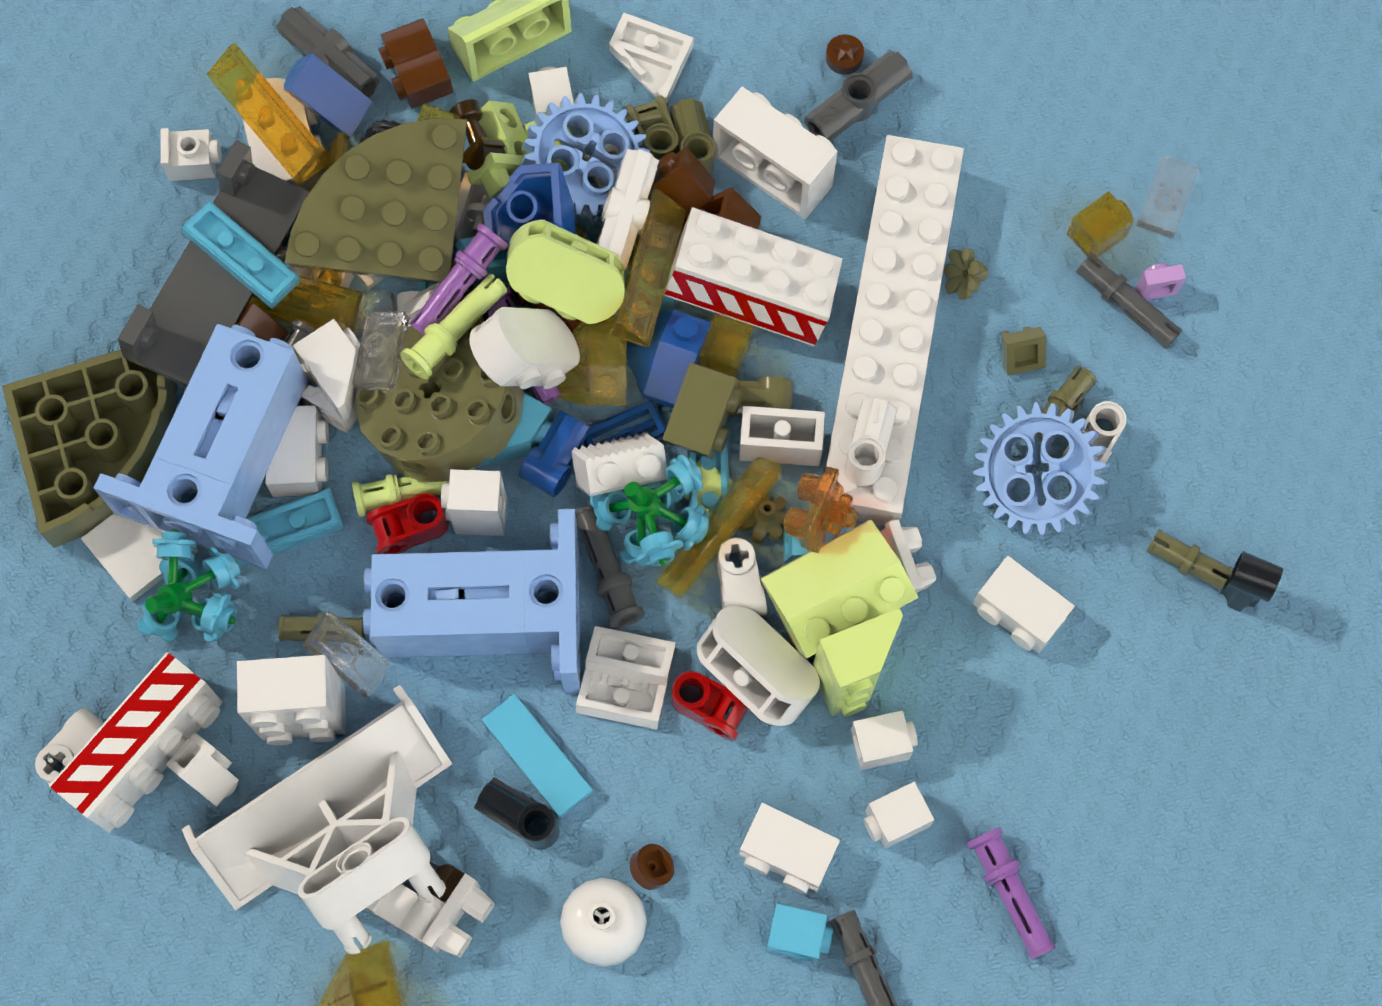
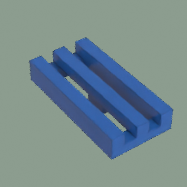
[584,400,666,448]

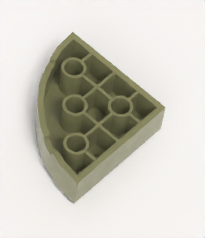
[284,118,467,284]
[2,350,177,548]

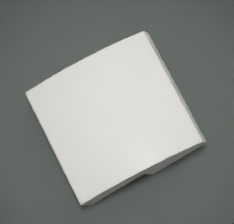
[576,626,676,730]

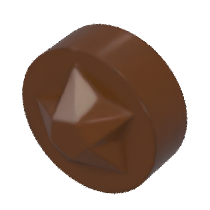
[826,34,864,74]
[630,844,674,890]

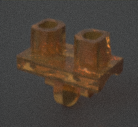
[783,466,859,553]

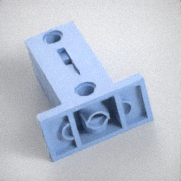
[94,324,308,569]
[363,509,581,693]

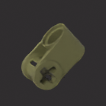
[624,95,678,160]

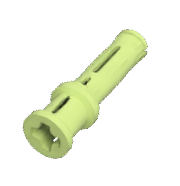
[400,273,507,380]
[352,467,475,518]

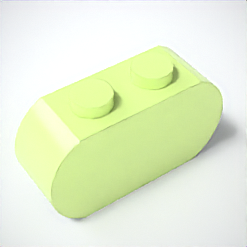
[506,220,625,324]

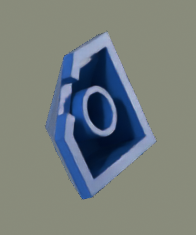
[483,163,576,250]
[620,309,711,408]

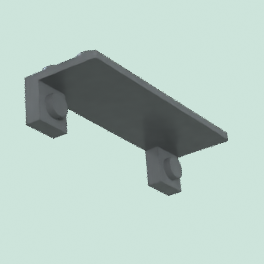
[118,140,309,387]

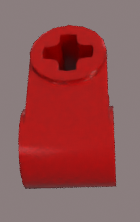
[366,493,449,554]
[671,671,750,741]

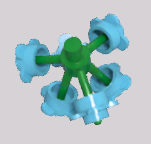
[590,454,709,566]
[137,529,240,642]

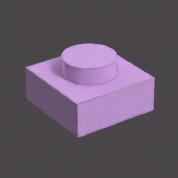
[1136,263,1186,300]

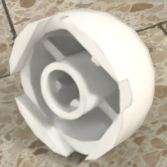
[560,878,647,967]

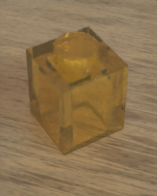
[1067,191,1135,258]
[699,313,754,380]

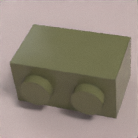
[662,362,743,460]

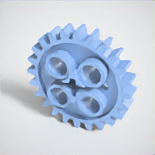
[522,93,650,221]
[973,402,1109,536]

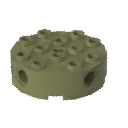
[354,323,524,482]

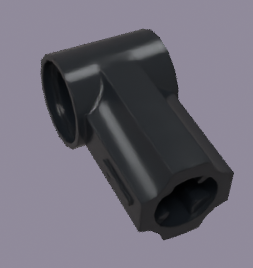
[1221,551,1283,612]
[474,777,560,850]

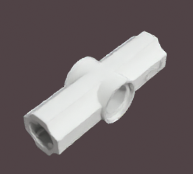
[597,149,659,271]

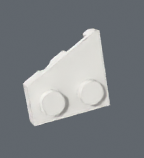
[609,13,694,104]

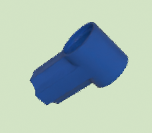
[519,410,592,497]

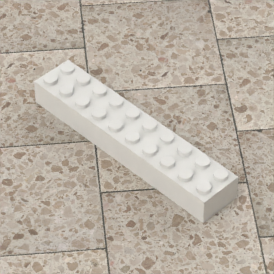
[817,135,964,526]

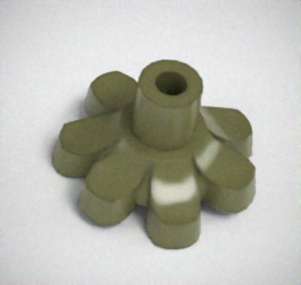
[944,248,988,300]
[739,492,791,544]

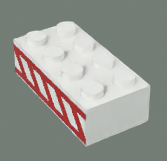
[664,207,843,346]
[49,652,223,833]

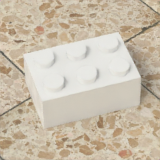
[713,86,838,220]
[237,655,346,745]

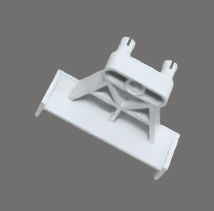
[182,685,452,954]

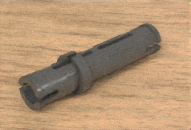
[1076,253,1183,349]
[830,910,897,1006]

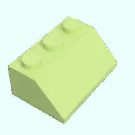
[447,0,572,82]
[760,519,919,658]
[813,608,903,717]

